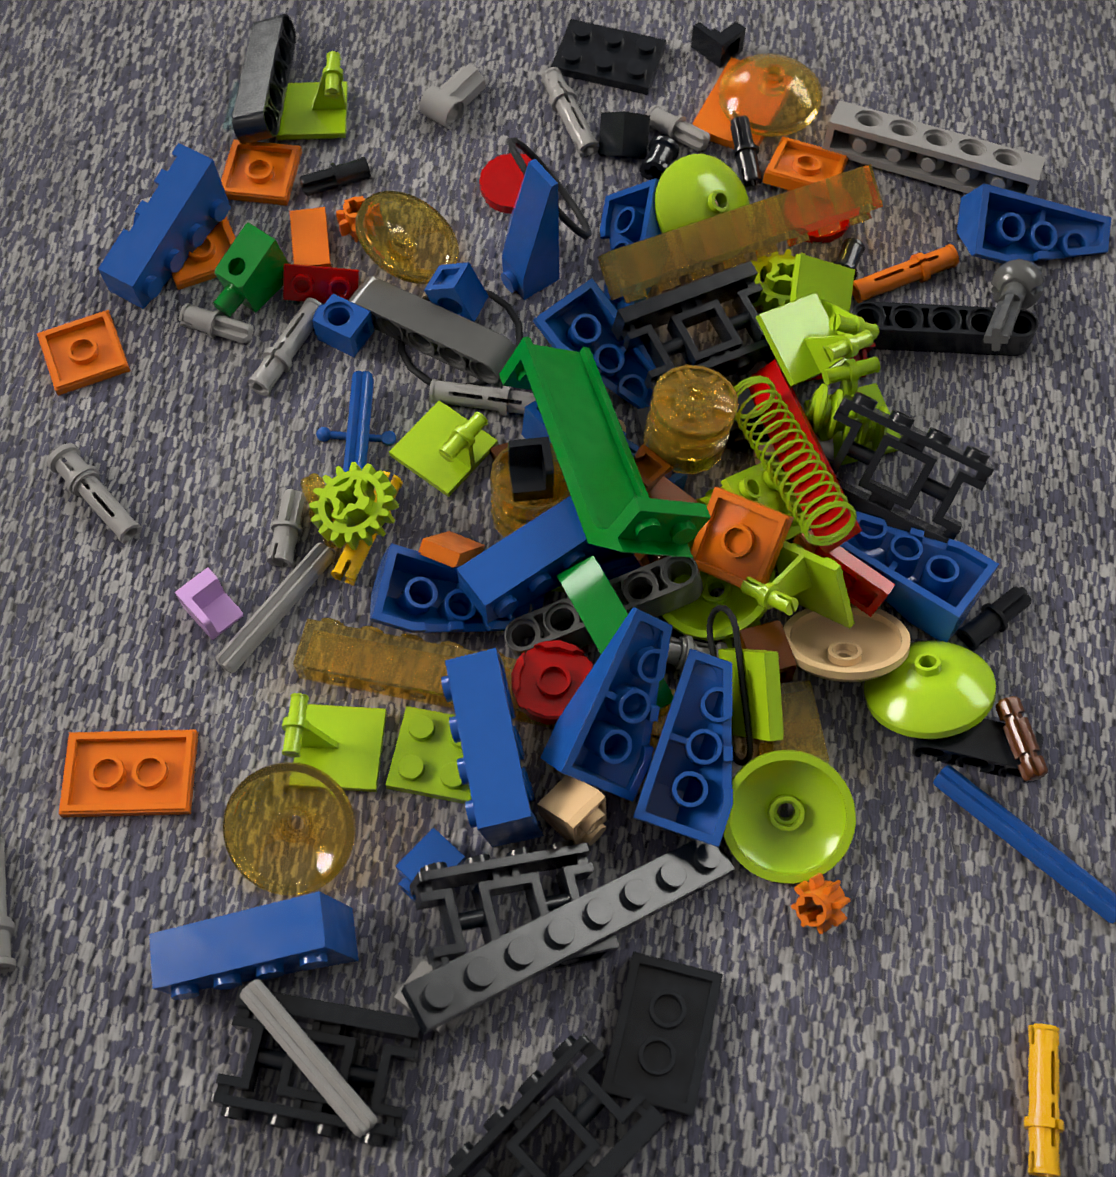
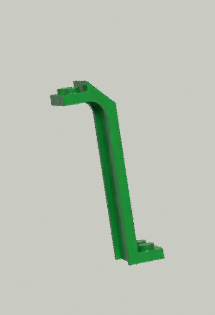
[499,337,711,558]

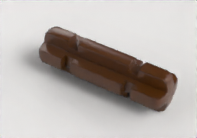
[995,696,1048,781]

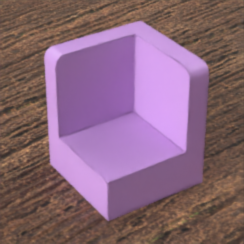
[175,567,243,640]

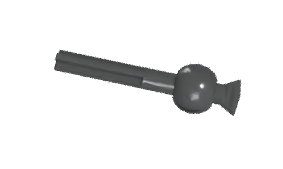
[983,259,1044,351]

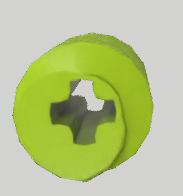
[805,383,888,451]

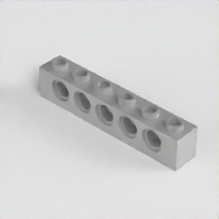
[822,100,1046,196]

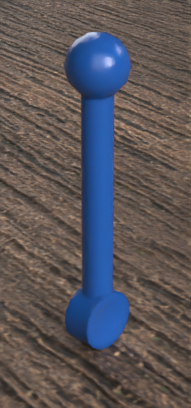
[316,427,396,446]

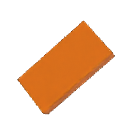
[289,207,331,267]
[419,531,485,568]

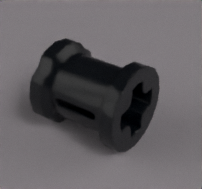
[640,136,680,180]

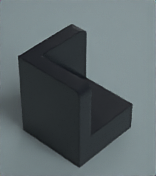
[691,21,746,68]
[598,111,650,159]
[508,437,554,502]

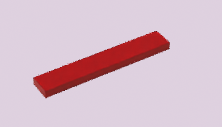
[745,359,862,554]

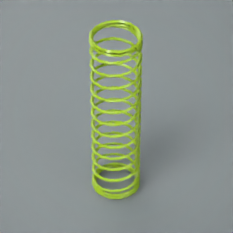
[727,376,857,546]

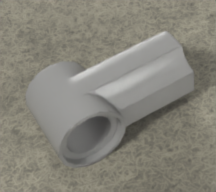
[419,64,486,130]

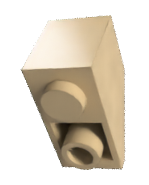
[537,775,607,846]

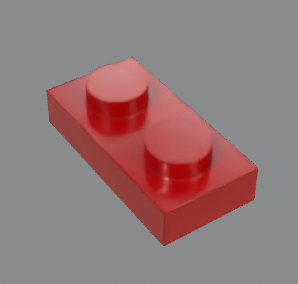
[814,546,895,617]

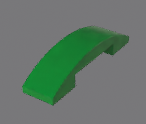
[556,556,673,711]

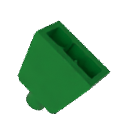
[213,222,289,318]

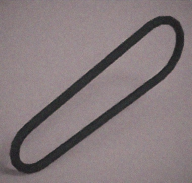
[706,605,754,766]

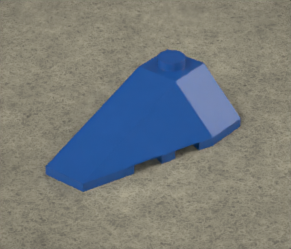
[501,159,560,300]
[600,178,672,311]
[957,183,1112,264]
[533,278,685,409]
[840,511,999,642]
[370,543,545,633]
[540,607,672,802]
[632,648,733,847]

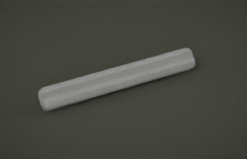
[216,543,335,673]
[240,979,377,1137]

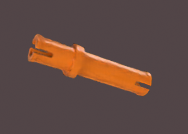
[852,244,959,304]

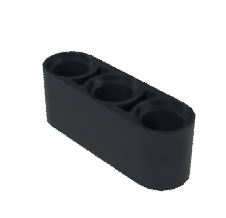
[912,718,1044,783]

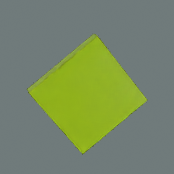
[718,648,784,741]

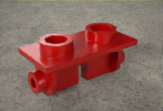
[283,263,359,303]

